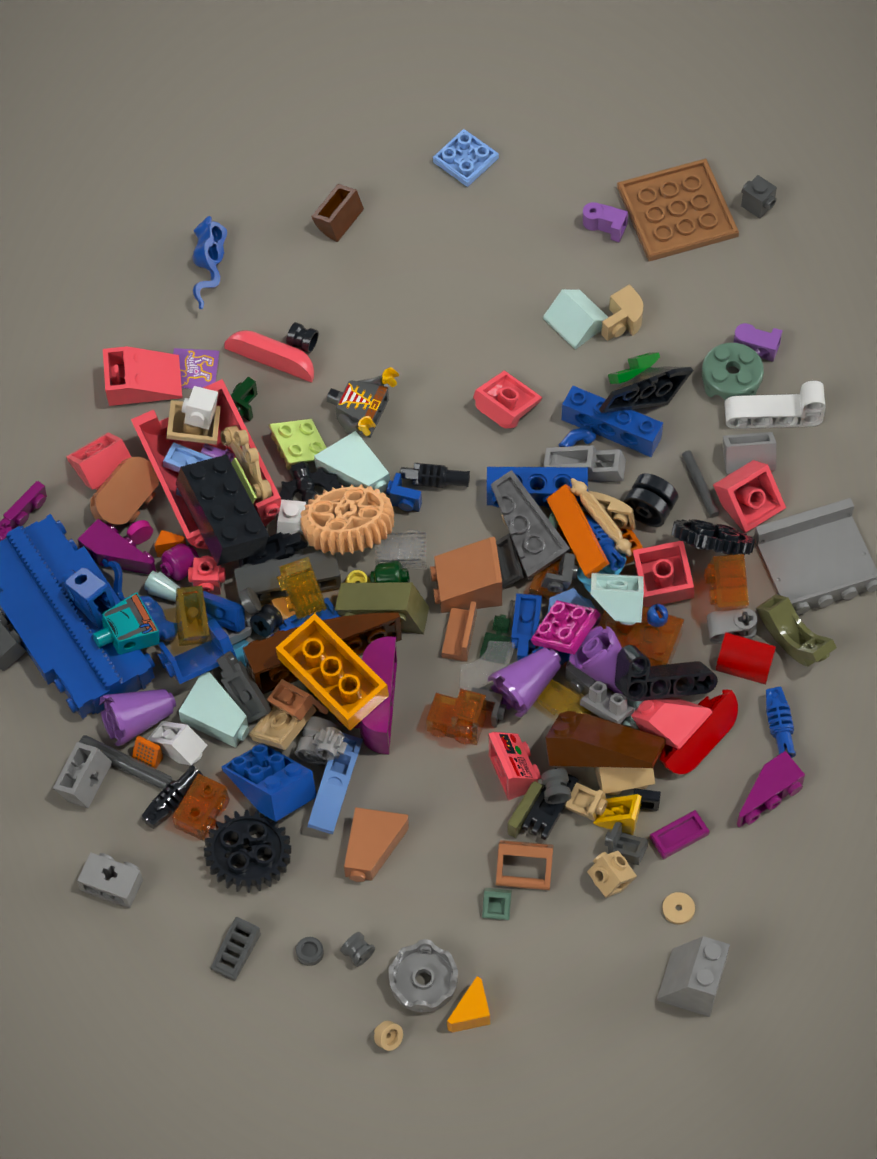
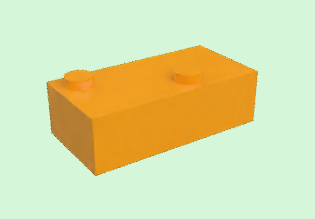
[276,613,389,731]

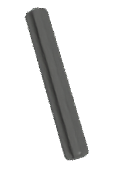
[79,735,173,790]

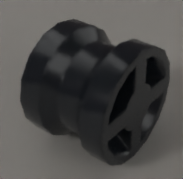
[250,604,283,637]

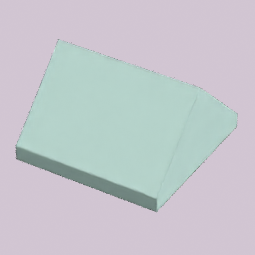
[543,289,608,350]

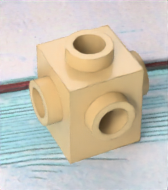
[587,851,637,898]

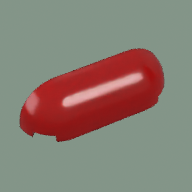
[660,689,738,774]

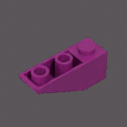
[77,519,156,575]
[737,751,805,828]

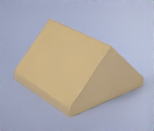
[166,400,221,445]

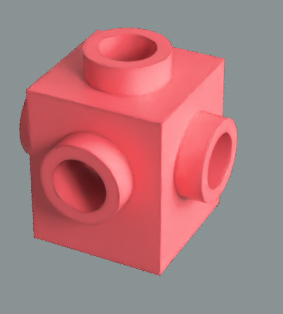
[188,556,226,595]

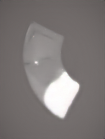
[459,641,515,691]

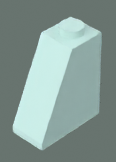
[314,431,390,493]
[178,671,249,748]

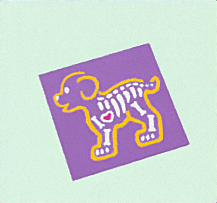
[173,348,220,389]

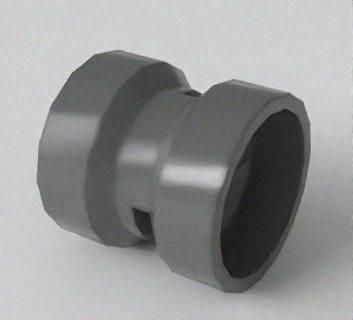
[541,769,572,804]

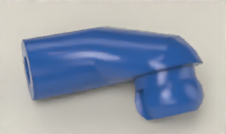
[559,426,596,447]

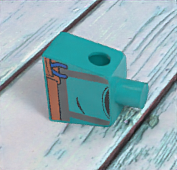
[93,592,159,654]

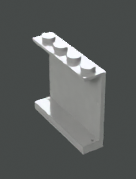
[754,498,877,615]

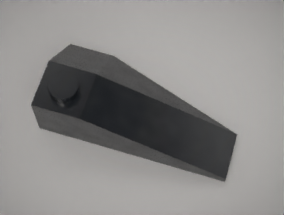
[599,366,694,413]

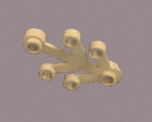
[220,426,272,502]

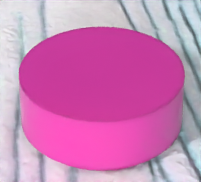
[127,520,153,544]

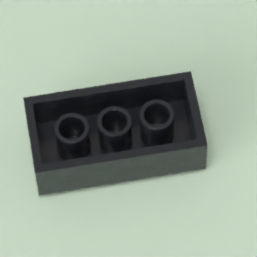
[176,454,269,566]

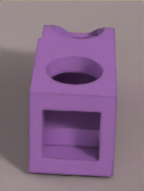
[583,202,628,243]
[733,323,783,362]

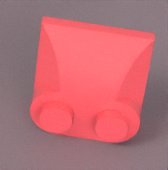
[473,370,542,429]

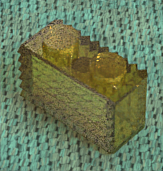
[277,557,327,619]

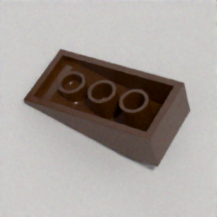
[545,711,666,768]

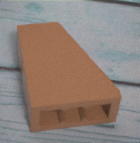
[344,807,409,882]

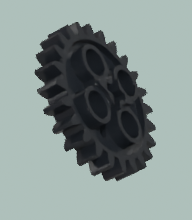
[671,519,755,555]
[204,809,291,893]

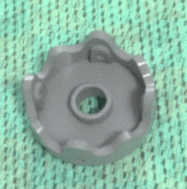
[389,939,458,1012]

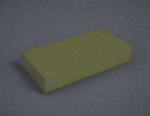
[508,781,543,838]

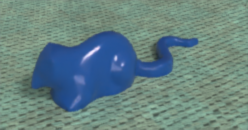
[192,216,227,310]
[102,559,178,641]

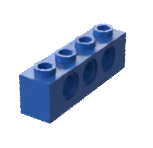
[561,386,663,457]
[487,467,588,508]

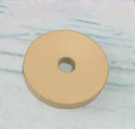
[662,892,695,925]

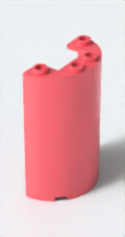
[131,379,281,549]

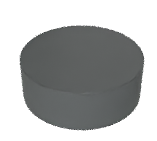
[239,587,261,614]
[296,937,324,966]

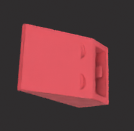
[103,346,183,406]

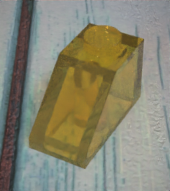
[176,586,210,646]

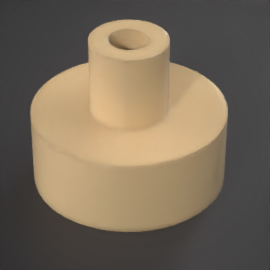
[374,1021,403,1051]

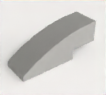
[543,445,626,481]

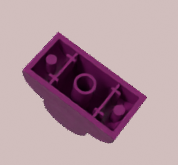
[334,637,398,754]

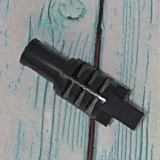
[400,463,470,488]
[142,765,203,829]

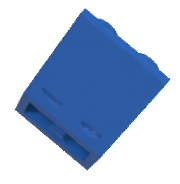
[221,743,317,822]

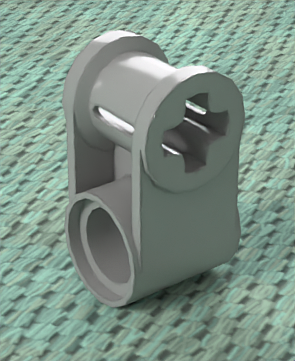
[707,608,757,644]

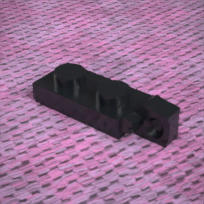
[238,532,307,567]

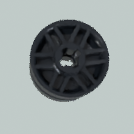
[623,473,679,527]

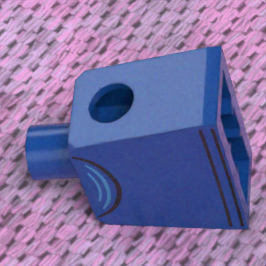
[62,567,116,629]

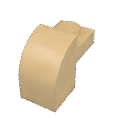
[601,284,643,341]

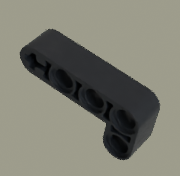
[615,645,718,701]

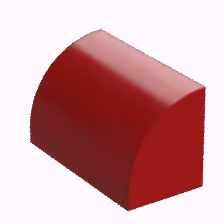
[716,632,776,685]

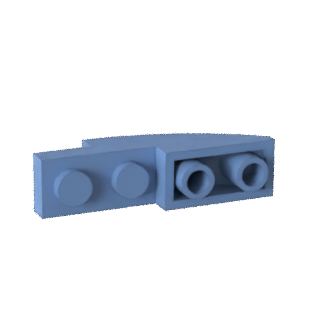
[307,733,363,835]

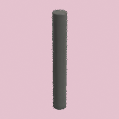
[682,450,720,518]

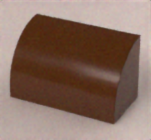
[311,184,364,242]

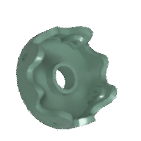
[701,343,764,400]

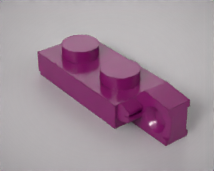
[0,481,47,541]

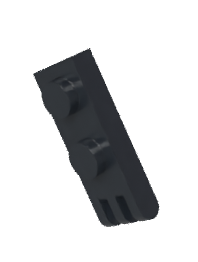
[522,768,579,840]

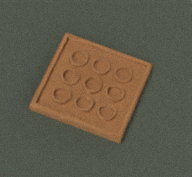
[617,158,739,262]

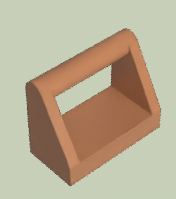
[496,840,554,890]

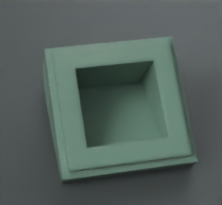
[482,888,512,920]

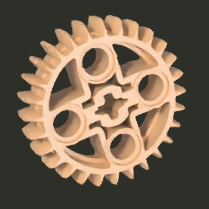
[300,484,394,555]

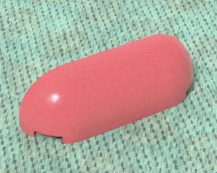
[224,330,314,383]

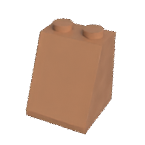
[430,537,502,613]

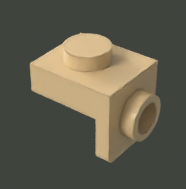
[565,782,608,821]

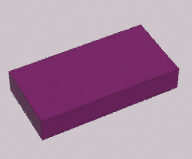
[649,810,710,860]

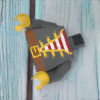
[327,367,399,438]

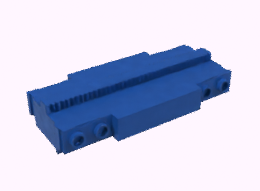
[0,514,155,719]

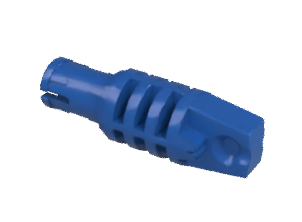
[585,515,625,571]
[766,686,796,758]

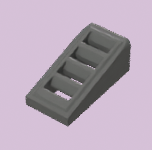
[211,917,261,981]

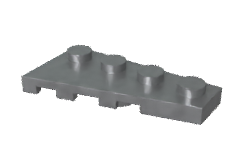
[491,470,570,580]

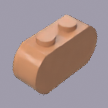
[90,457,159,526]

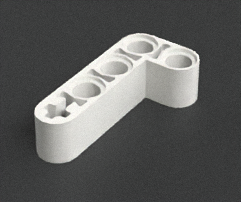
[724,381,826,429]

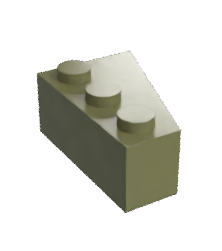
[335,582,429,634]

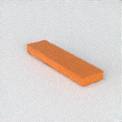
[546,484,610,578]

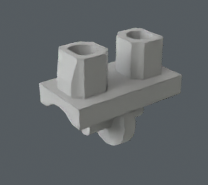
[580,681,634,724]

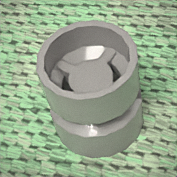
[295,717,338,766]

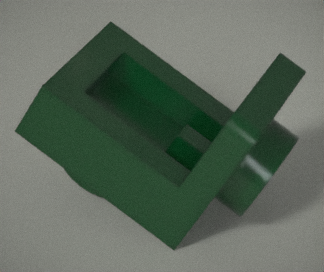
[231,377,258,421]

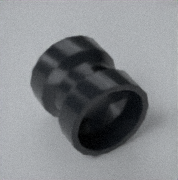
[286,322,319,353]

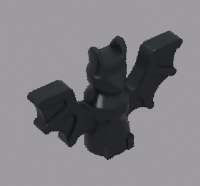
[278,461,342,514]

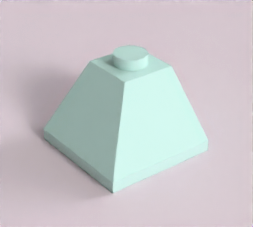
[591,573,644,625]

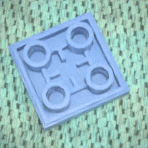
[433,129,499,187]

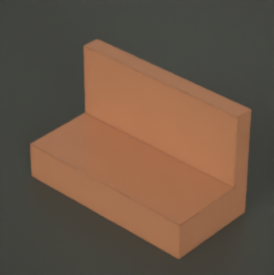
[442,601,477,662]
[267,679,329,721]

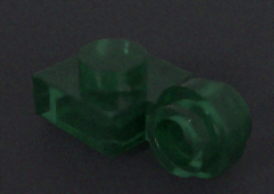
[480,614,511,664]

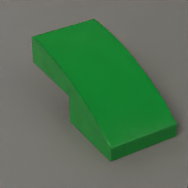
[608,352,660,384]

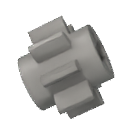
[312,727,348,760]

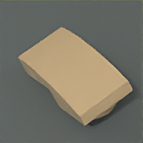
[589,491,636,530]

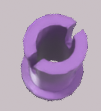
[201,443,234,462]

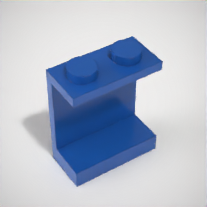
[157,618,237,684]

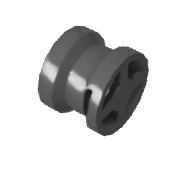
[341,932,376,967]

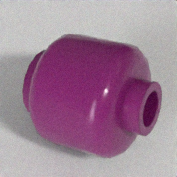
[160,543,199,581]

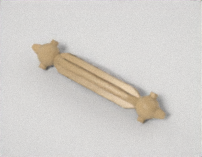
[571,478,632,557]

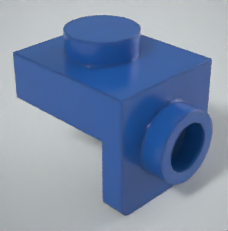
[386,473,422,512]

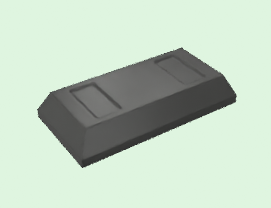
[496,533,524,588]

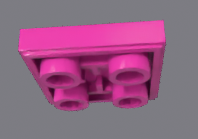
[530,600,600,655]

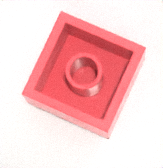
[633,541,694,608]

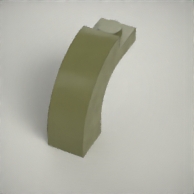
[756,594,837,667]

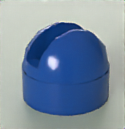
[647,604,668,627]

